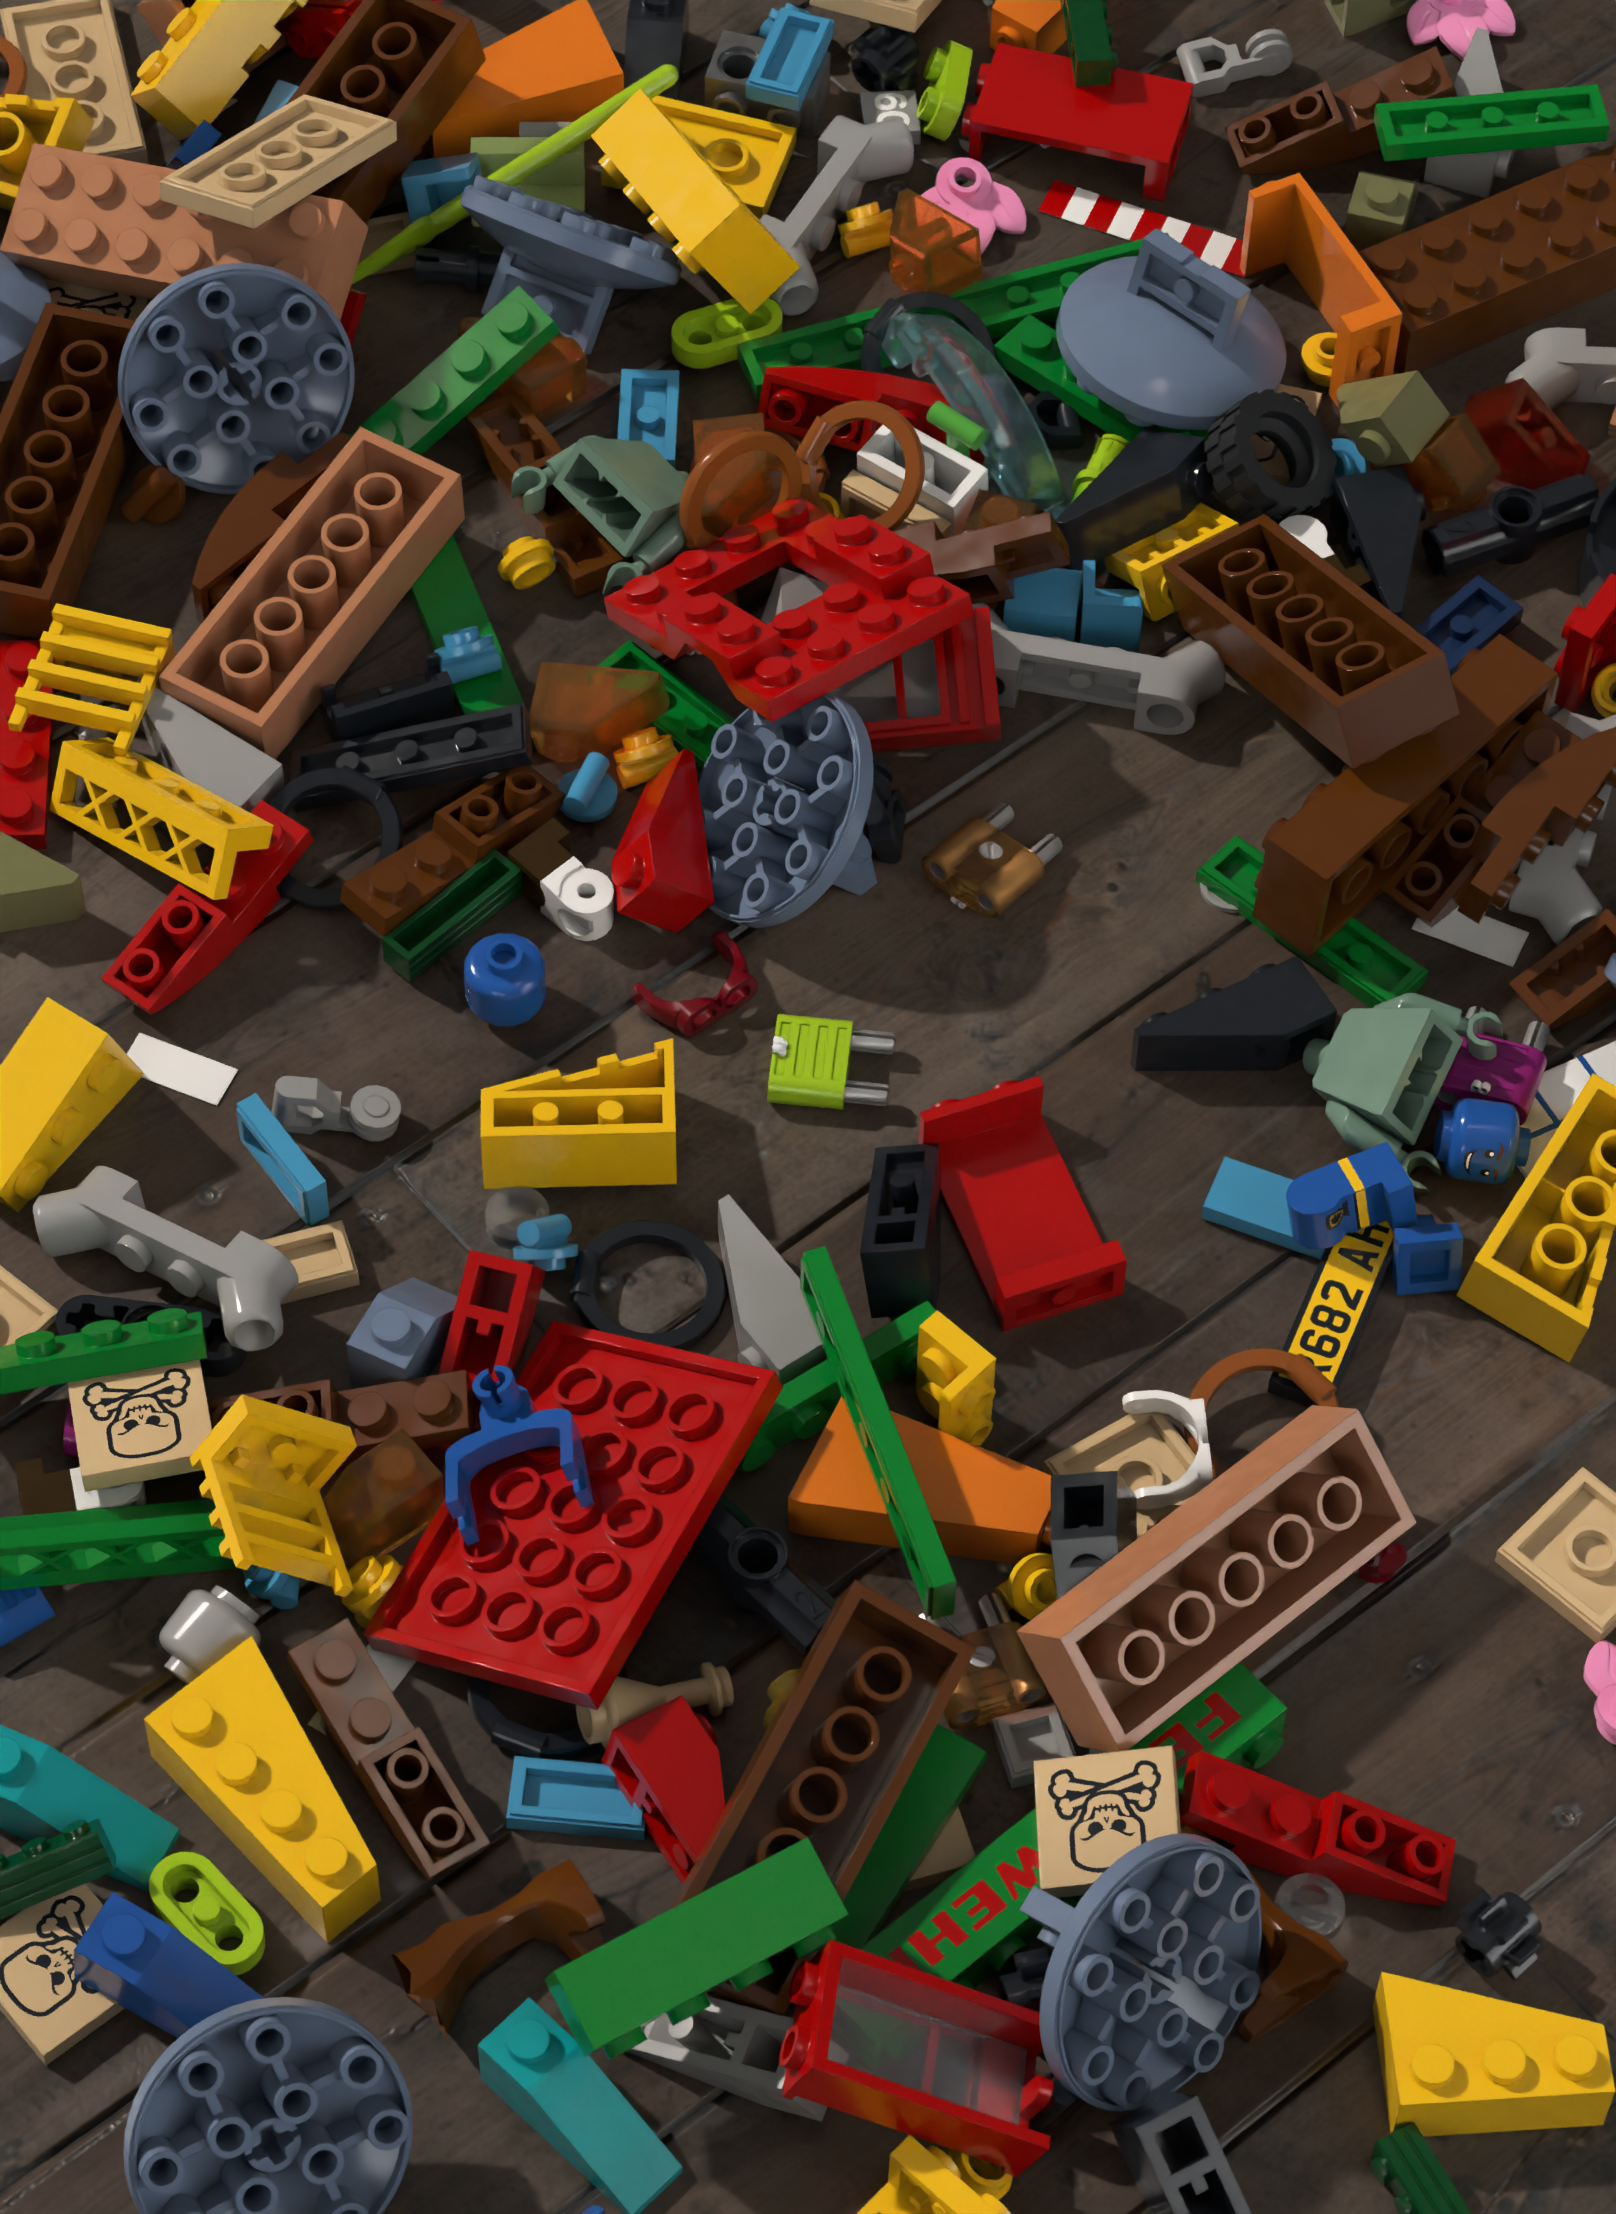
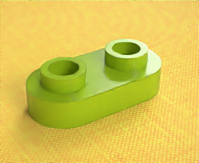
[916,40,972,141]
[671,298,783,369]
[149,1852,265,1975]

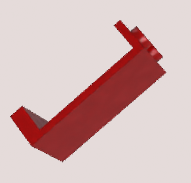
[961,43,1194,202]
[918,1076,1127,1332]

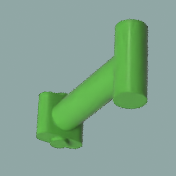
[926,400,988,458]

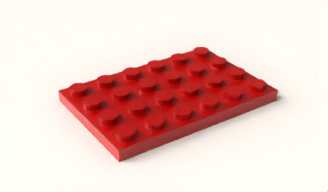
[363,1320,783,1710]

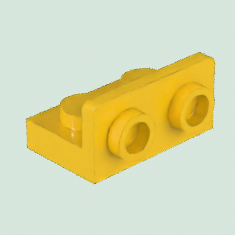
[1104,502,1239,622]
[915,1310,996,1446]

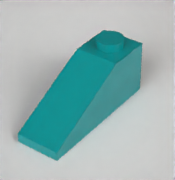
[0,1725,180,1892]
[478,1997,683,2214]

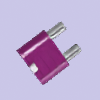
[1434,1006,1550,1125]

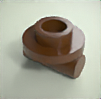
[120,464,186,524]

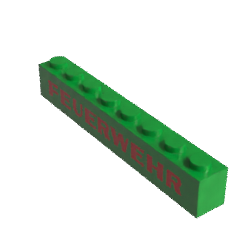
[832,1662,1287,2072]

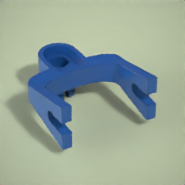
[445,1365,594,1545]

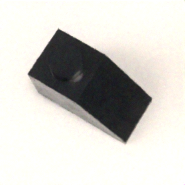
[623,0,689,100]

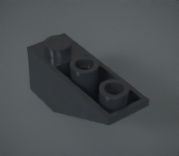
[1130,956,1337,1071]
[1051,1471,1137,1600]

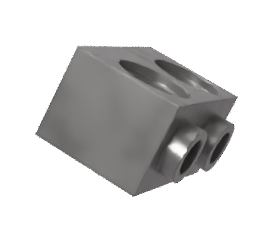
[705,30,831,139]

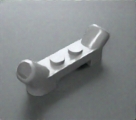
[760,115,914,316]
[1505,327,1616,421]
[972,603,1226,735]
[1508,712,1616,945]
[33,1166,298,1351]

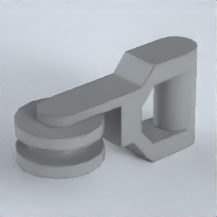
[1176,29,1294,98]
[271,1076,401,1142]

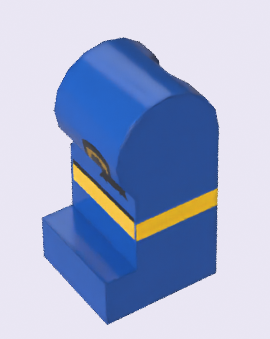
[1286,1142,1418,1250]

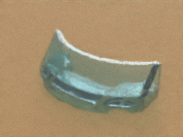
[882,312,1065,524]

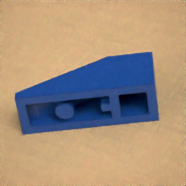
[74,1892,264,2039]

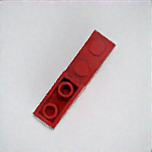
[756,366,1000,469]
[100,799,314,1015]
[1179,1750,1456,1906]

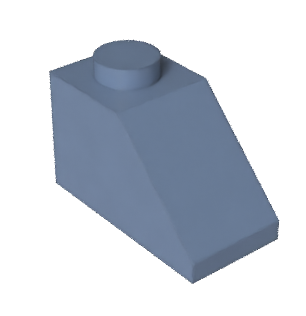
[346,1277,458,1388]

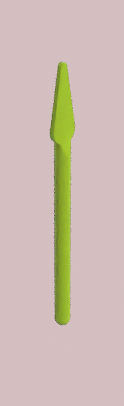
[351,64,679,284]

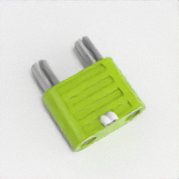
[767,1014,896,1110]

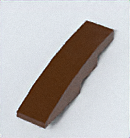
[464,392,627,597]
[1509,908,1616,1030]

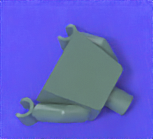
[511,435,689,595]
[1303,993,1503,1196]

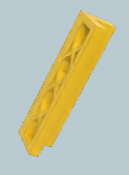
[49,737,274,900]

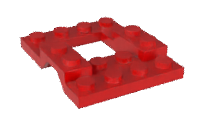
[603,497,974,722]

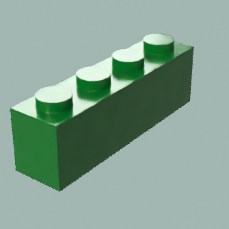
[545,1837,849,2060]

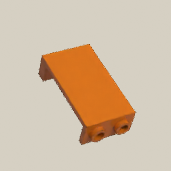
[1240,172,1403,408]

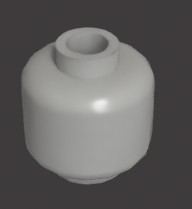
[159,1585,261,1685]

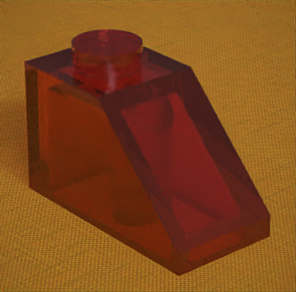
[1452,378,1591,490]

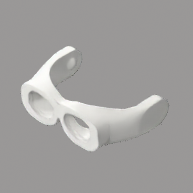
[1122,1390,1213,1509]

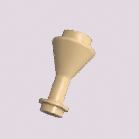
[576,1662,734,1749]

